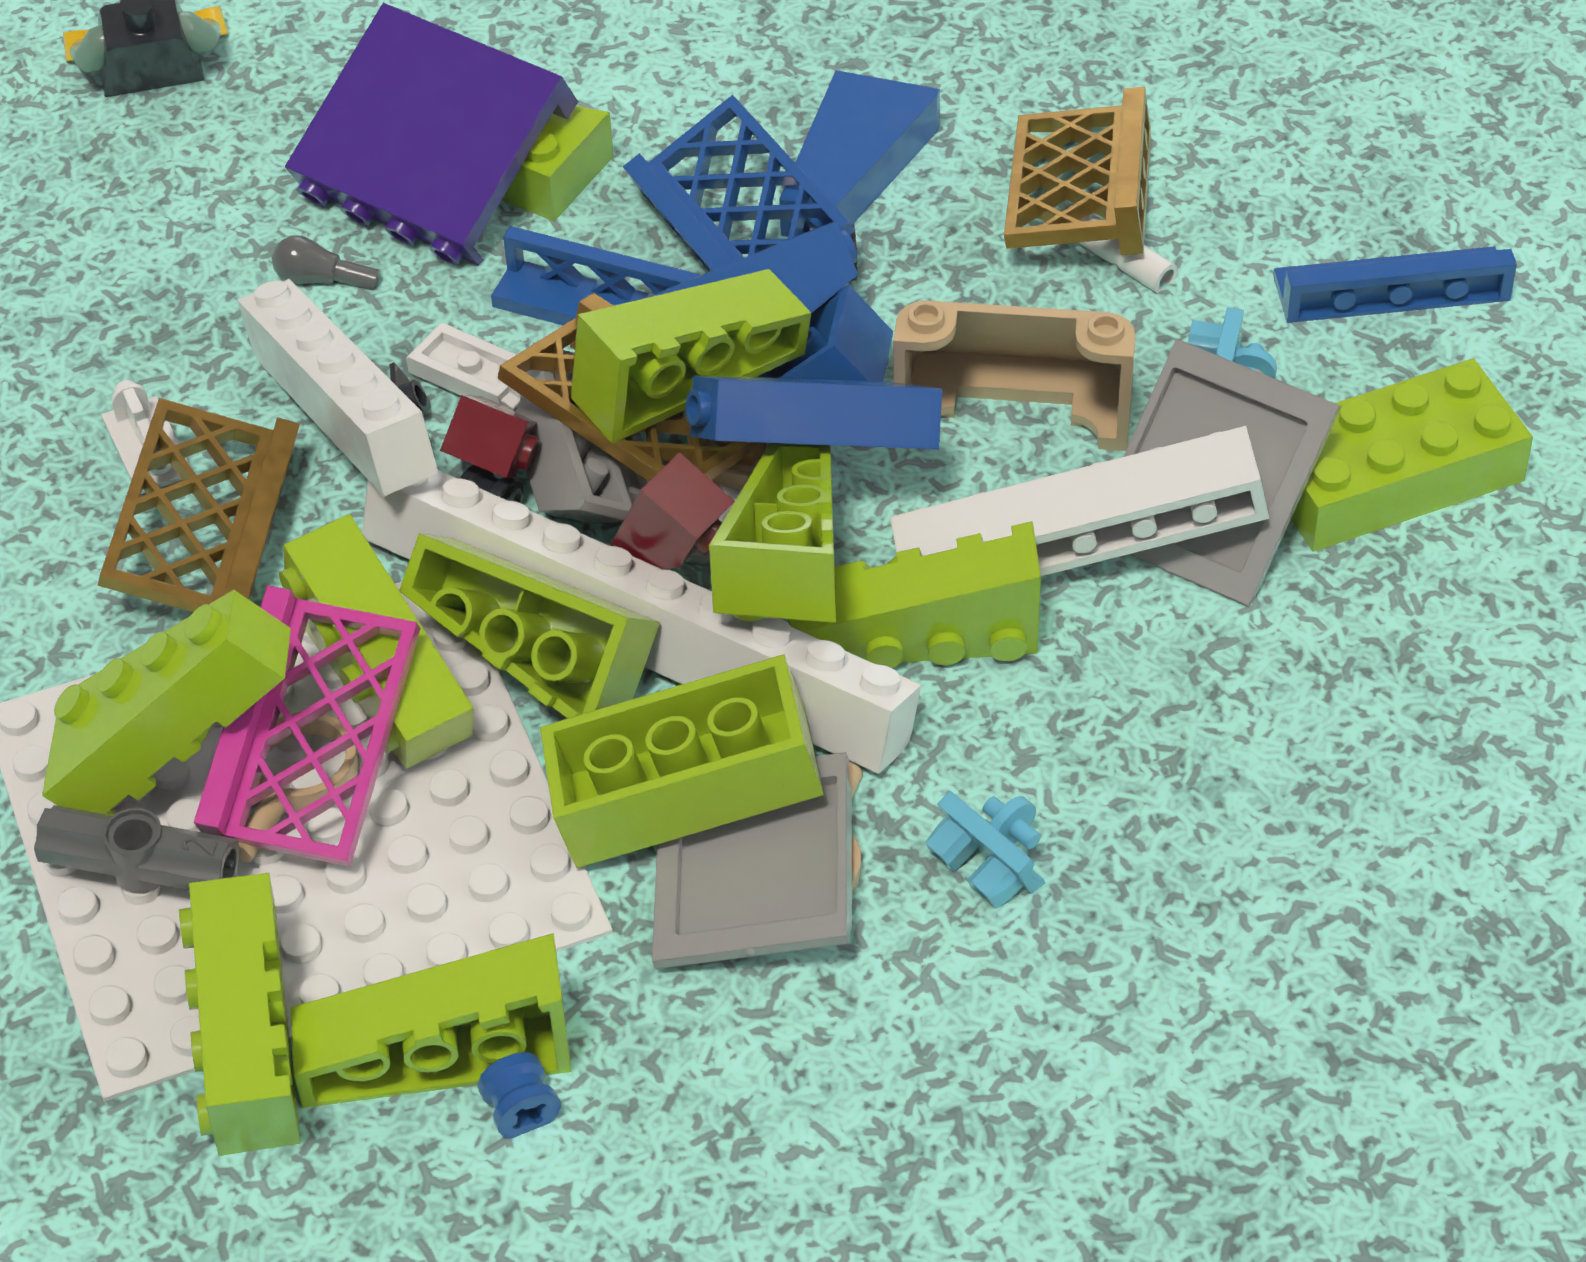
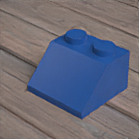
[756,284,893,381]

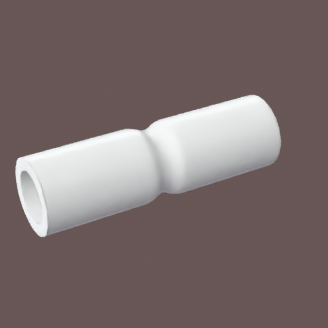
[1078,213,1178,294]

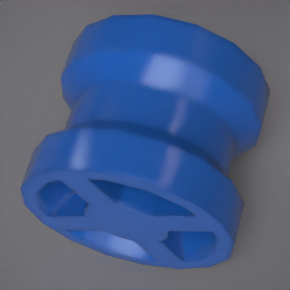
[477,1052,561,1138]

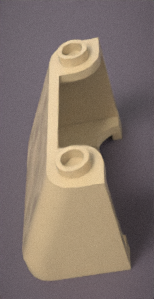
[893,300,1136,451]

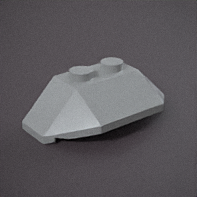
[518,342,649,523]

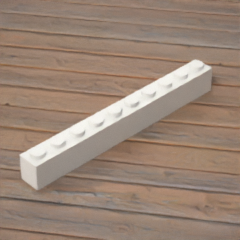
[362,470,921,774]

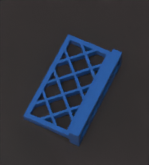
[623,94,855,272]

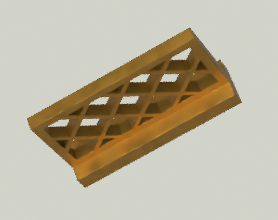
[1004,86,1151,255]
[497,293,767,481]
[98,398,300,612]

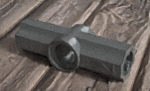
[34,805,241,893]

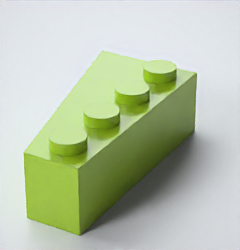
[502,106,614,222]
[571,269,811,444]
[279,514,474,769]
[788,521,1041,668]
[399,533,660,719]
[42,589,291,816]
[179,873,301,1156]

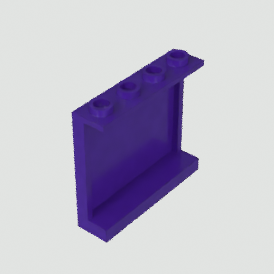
[284,2,579,266]

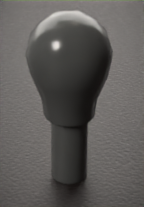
[272,235,381,290]

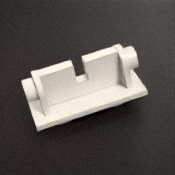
[101,380,190,494]

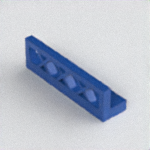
[491,226,701,326]
[1273,246,1517,323]

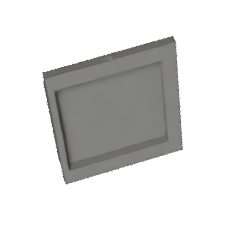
[1123,339,1341,606]
[652,752,852,969]

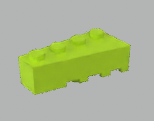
[709,443,836,623]
[290,933,572,1108]

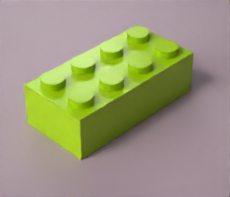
[1291,358,1533,552]
[540,654,824,868]

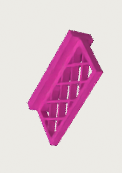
[193,585,420,867]

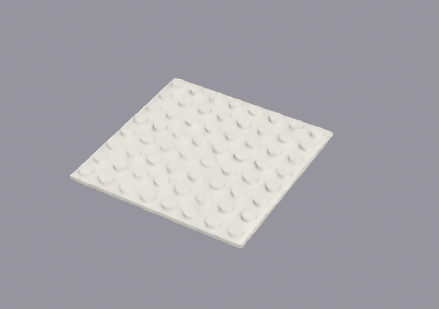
[0,581,613,1102]

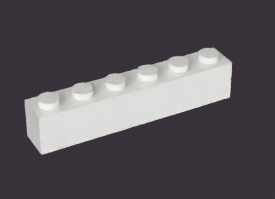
[237,279,438,496]
[890,426,1270,576]

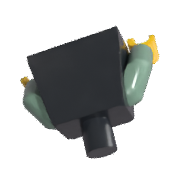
[63,0,228,98]

